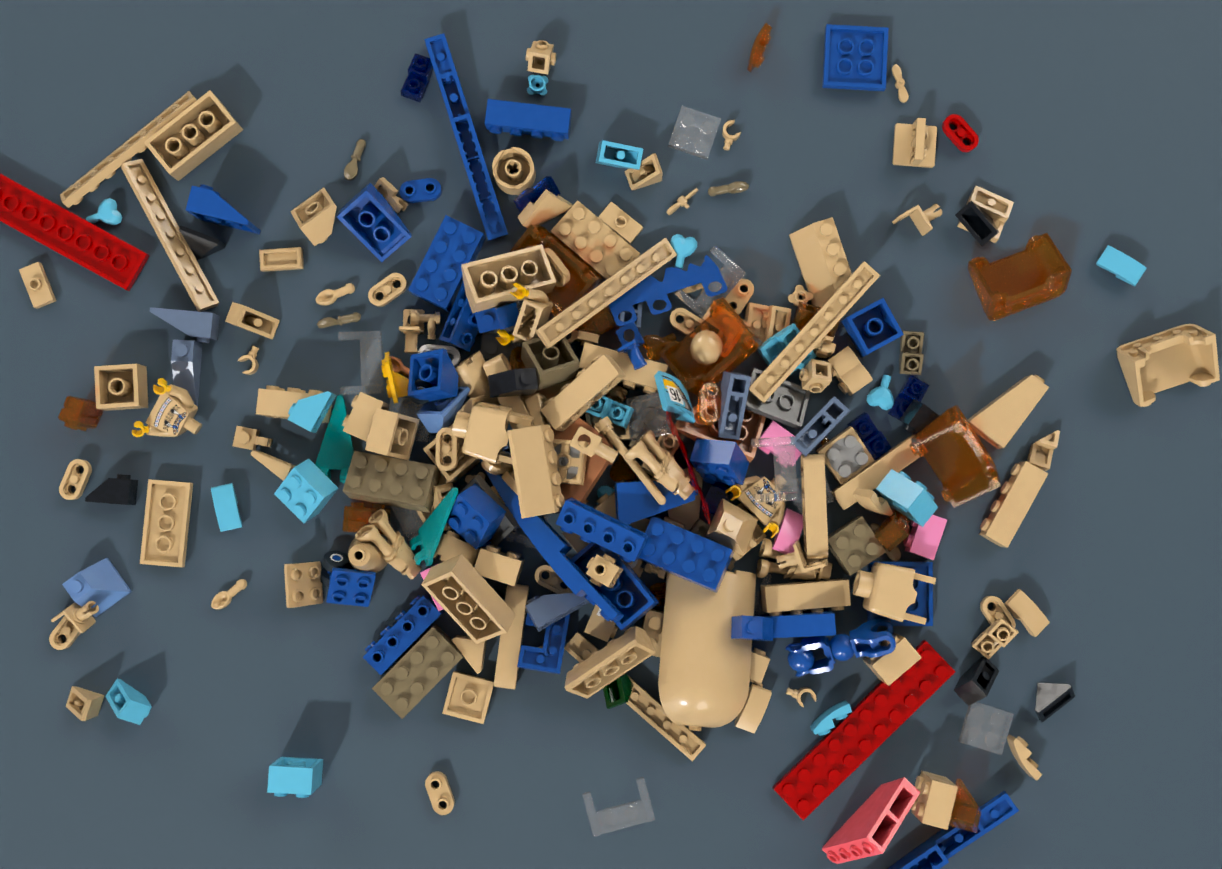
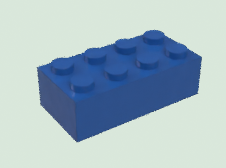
[408,215,486,312]
[638,516,734,593]
[571,542,659,631]

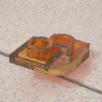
[747,23,772,72]

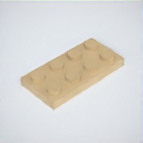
[550,200,641,280]
[140,479,193,567]

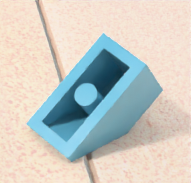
[595,140,643,170]
[288,391,337,433]
[105,678,152,725]

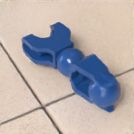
[785,618,896,677]

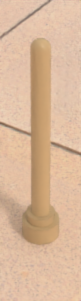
[594,416,666,505]

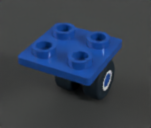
[320,550,376,607]

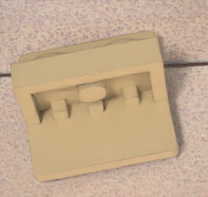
[892,118,937,168]
[284,561,323,608]

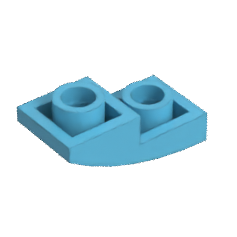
[1096,245,1147,286]
[586,396,635,429]
[211,483,242,532]
[810,700,852,736]

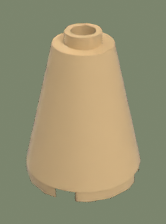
[455,350,500,405]
[348,538,388,573]

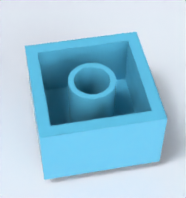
[274,459,339,523]
[876,469,938,527]
[267,757,323,798]

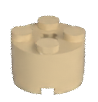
[492,147,536,195]
[433,530,480,567]

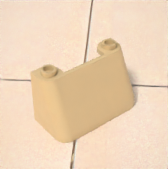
[1116,324,1220,407]

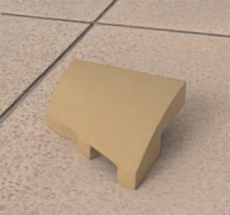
[518,189,573,229]

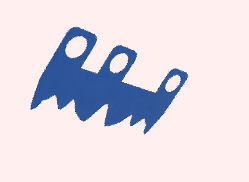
[609,255,728,326]

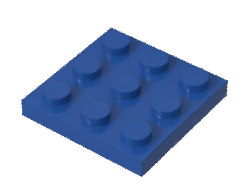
[822,24,889,91]
[867,561,933,626]

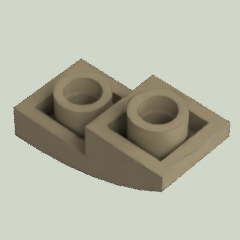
[899,330,924,375]

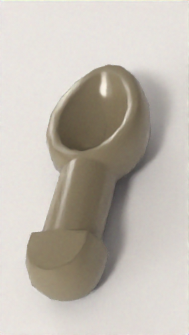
[708,181,749,197]

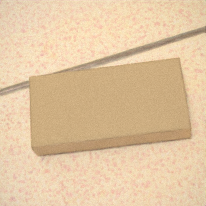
[259,247,304,272]

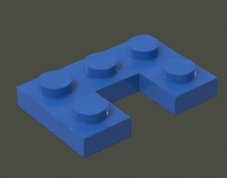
[517,613,570,674]

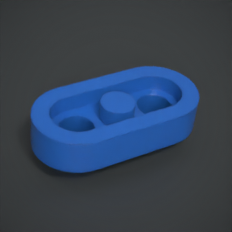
[400,178,442,203]

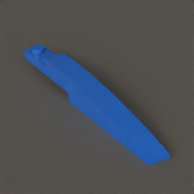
[424,33,508,241]
[480,459,624,622]
[888,791,1019,869]

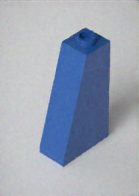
[614,478,698,524]
[754,609,836,638]

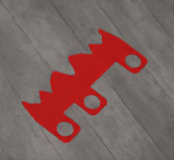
[666,411,710,525]

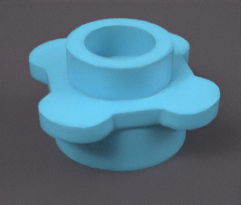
[527,74,548,96]

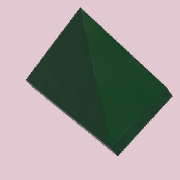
[603,673,634,709]

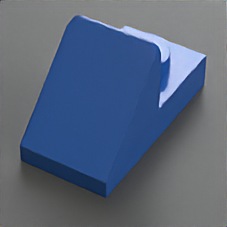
[475,302,519,333]

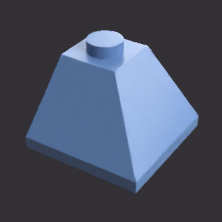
[416,387,470,433]
[62,558,132,617]

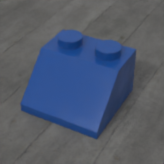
[408,348,459,402]

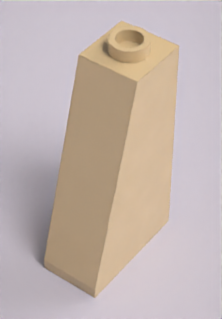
[964,375,1049,449]

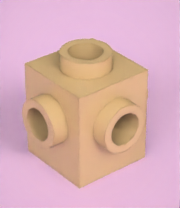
[526,40,557,75]
[799,359,832,393]
[586,554,623,588]

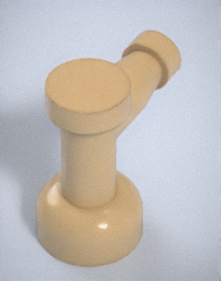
[410,310,440,339]

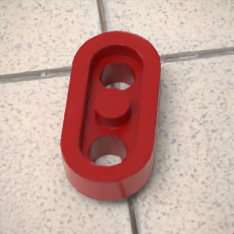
[942,114,979,153]

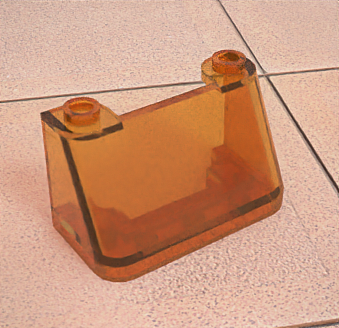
[510,224,602,316]
[968,233,1072,321]
[658,297,763,396]
[910,405,1001,508]

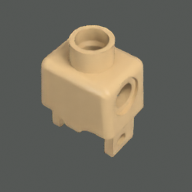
[452,402,534,465]
[853,562,936,625]

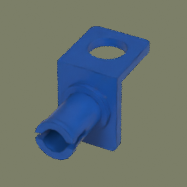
[616,322,647,370]

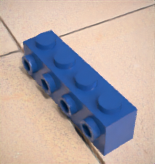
[485,99,572,141]
[439,281,479,352]
[556,497,649,563]
[363,594,444,675]

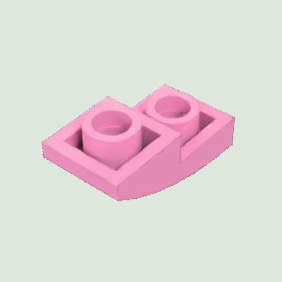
[772,508,803,554]

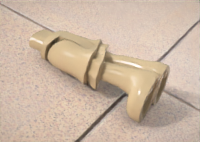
[623,429,695,500]
[355,509,422,579]
[757,538,832,581]

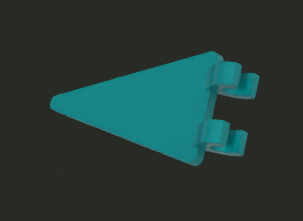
[315,395,354,483]
[409,487,458,567]

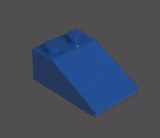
[337,183,412,262]
[186,184,261,234]

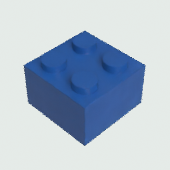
[841,298,904,358]
[690,439,749,486]
[447,483,506,550]

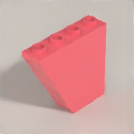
[822,777,921,864]

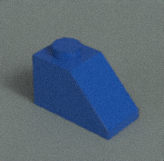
[731,615,773,641]

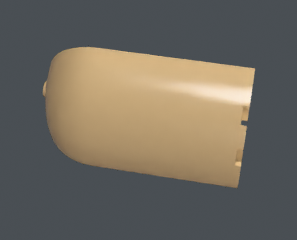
[658,570,756,731]

